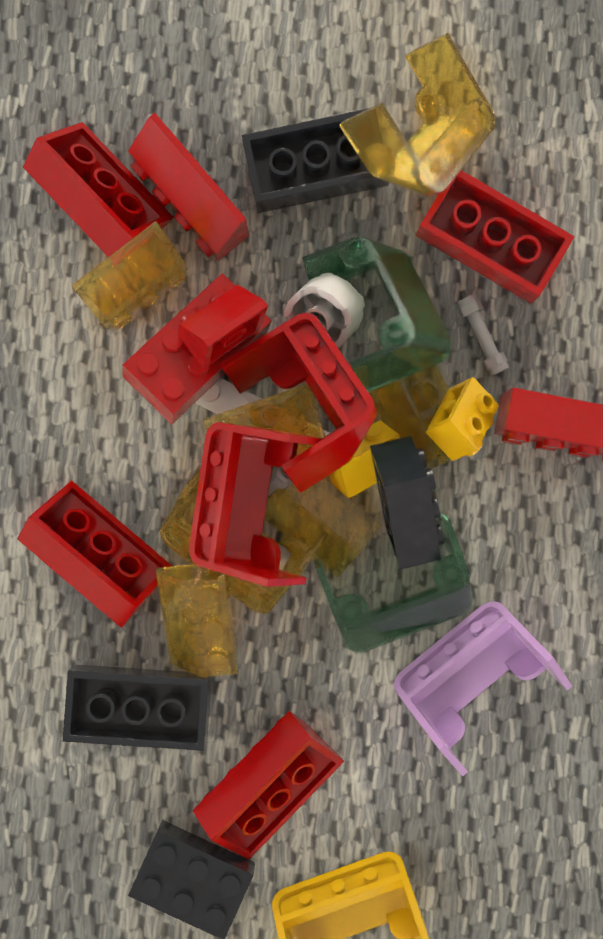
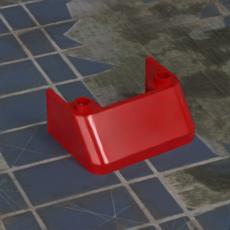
[220,313,377,493]
[189,422,324,587]

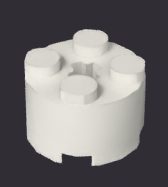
[284,273,365,348]

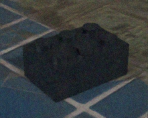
[370,436,444,570]
[128,820,255,939]

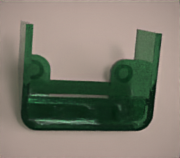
[302,236,451,392]
[313,513,473,653]

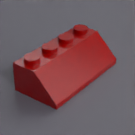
[128,112,249,261]
[23,122,174,265]
[17,480,174,628]
[192,711,344,860]

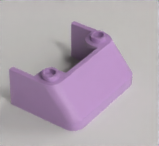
[394,601,572,776]

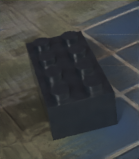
[242,106,392,213]
[62,664,212,751]

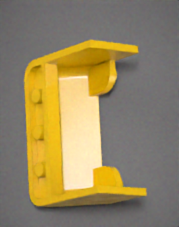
[272,852,430,939]

